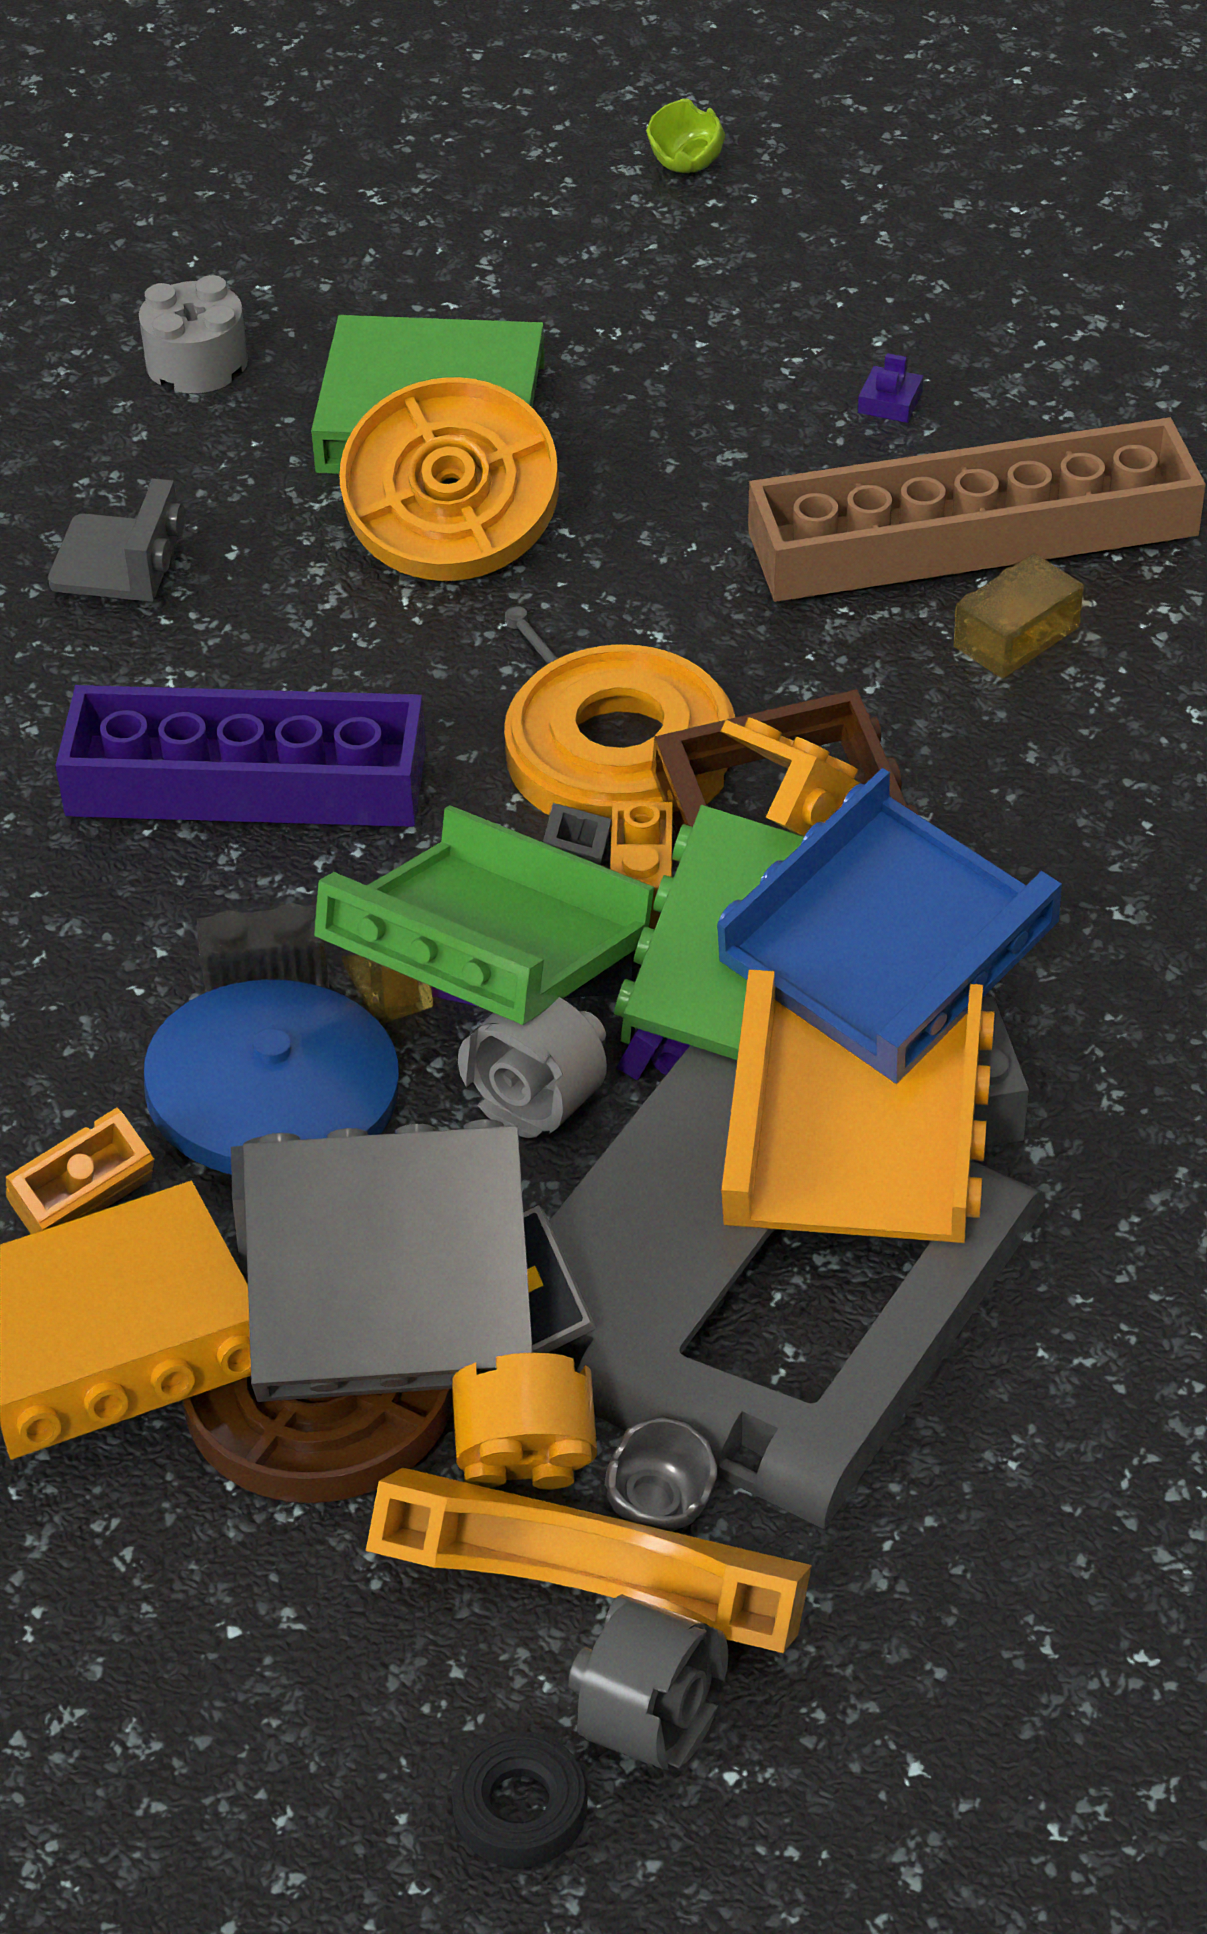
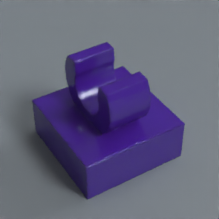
[858,353,923,423]
[616,1029,691,1081]

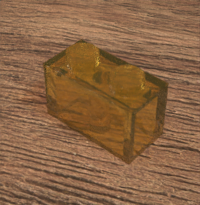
[954,553,1084,679]

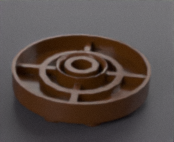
[182,1276,453,1503]

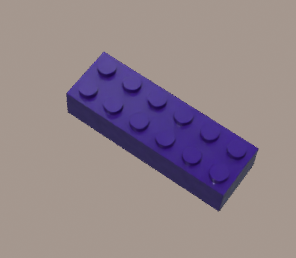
[55,685,426,827]

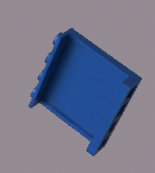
[717,768,1062,1084]

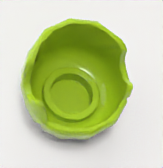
[646,99,726,173]

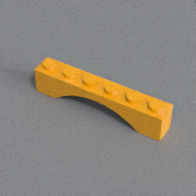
[366,1467,812,1653]

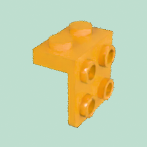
[721,717,860,836]

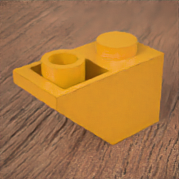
[610,802,673,929]

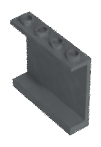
[243,1119,532,1402]

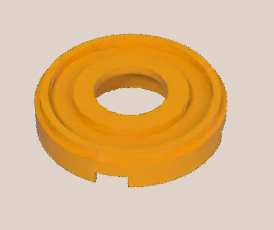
[504,644,735,832]

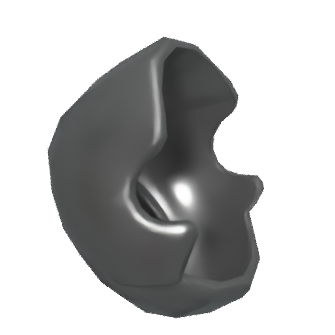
[604,1417,717,1532]

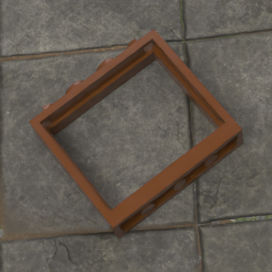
[651,689,919,837]

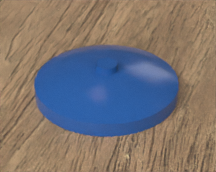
[144,980,399,1175]

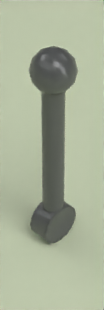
[505,606,558,664]

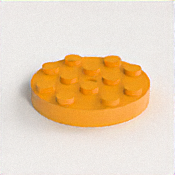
[339,377,559,581]

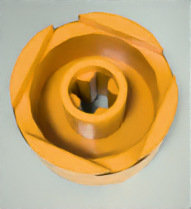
[452,1353,597,1490]

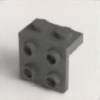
[48,479,185,602]

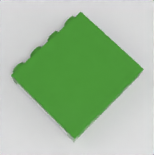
[311,315,545,474]
[314,805,654,1025]
[614,805,804,1060]

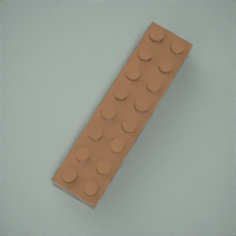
[748,417,1206,602]

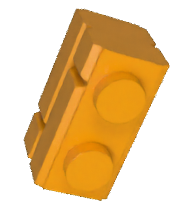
[6,1107,154,1234]

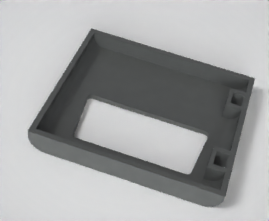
[548,1046,1045,1530]

